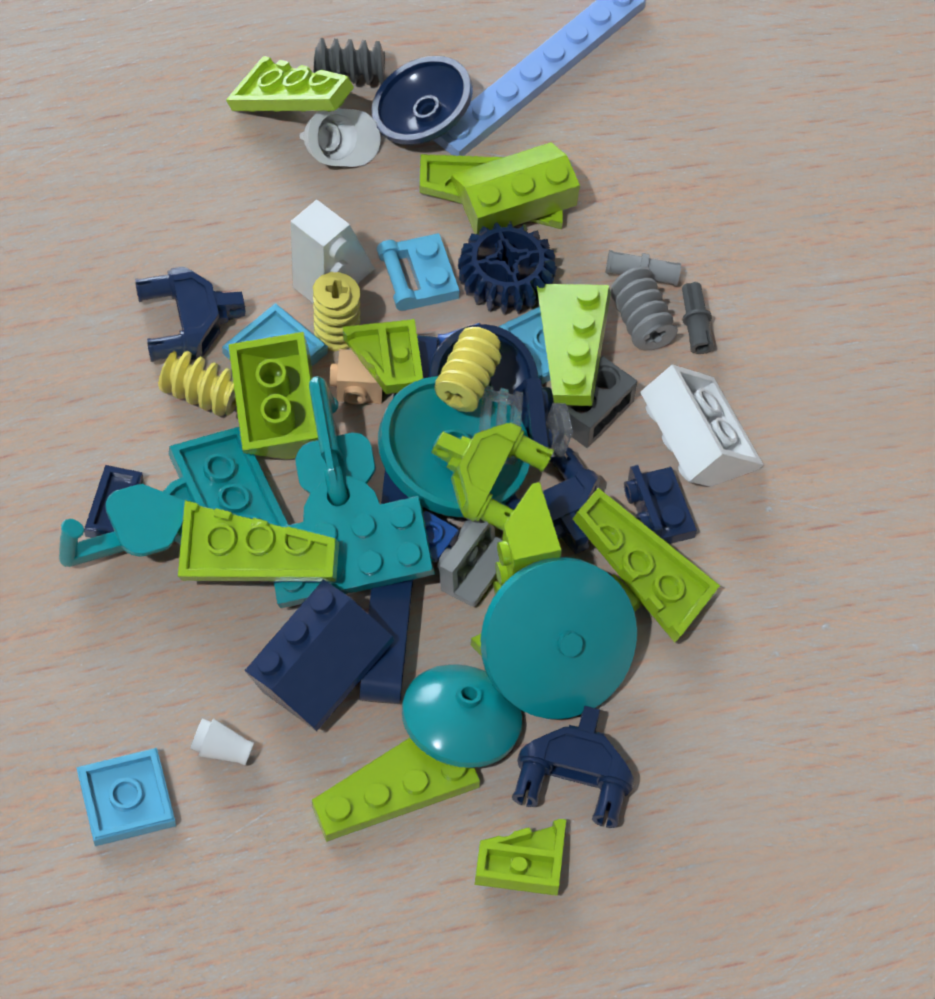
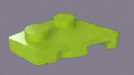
[343,319,423,394]
[474,819,566,896]

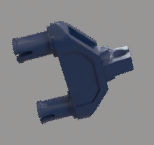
[135,267,246,362]
[505,448,600,555]
[512,706,634,828]

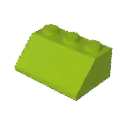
[451,142,580,235]
[228,332,318,460]
[493,482,561,594]

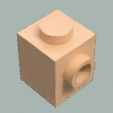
[330,349,383,405]

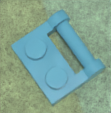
[376,233,460,311]

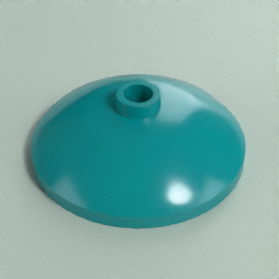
[402,664,522,768]

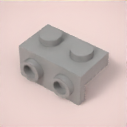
[437,519,502,607]

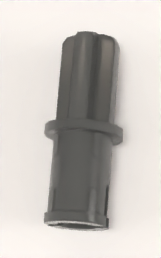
[682,282,714,354]

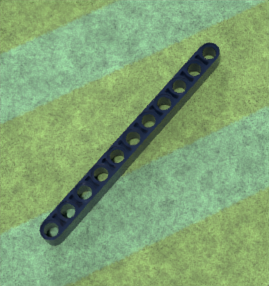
[360,335,438,704]

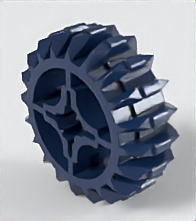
[458,221,557,314]

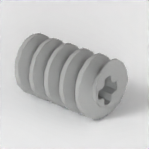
[610,266,678,350]

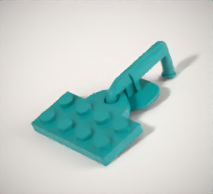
[274,376,435,608]
[59,427,288,567]

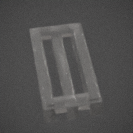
[479,386,523,465]

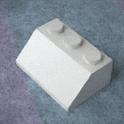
[640,364,764,487]

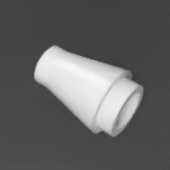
[190,718,254,765]

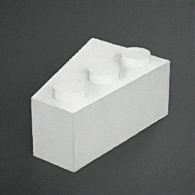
[291,200,375,303]

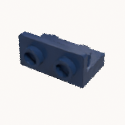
[514,378,559,463]
[624,465,697,544]

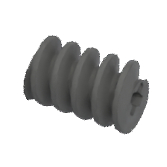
[313,38,385,85]

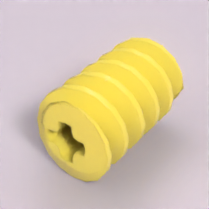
[313,272,360,351]
[435,327,501,412]
[158,351,237,417]

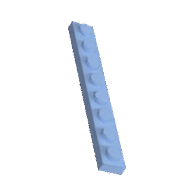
[433,0,646,156]

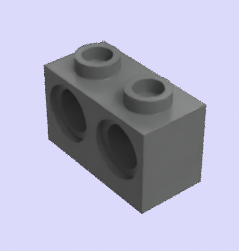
[553,356,637,448]

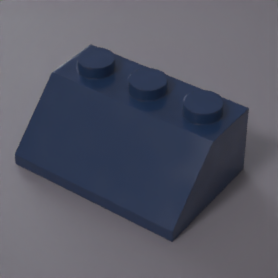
[244,579,395,732]

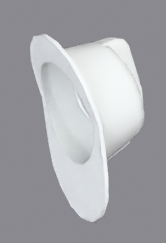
[299,108,381,167]

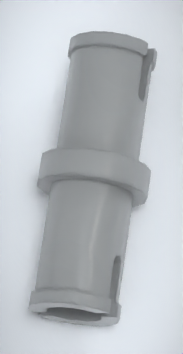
[605,250,681,286]

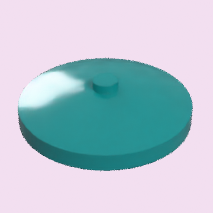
[378,376,530,517]
[481,557,637,719]

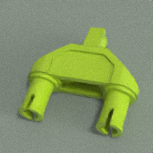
[431,423,554,531]

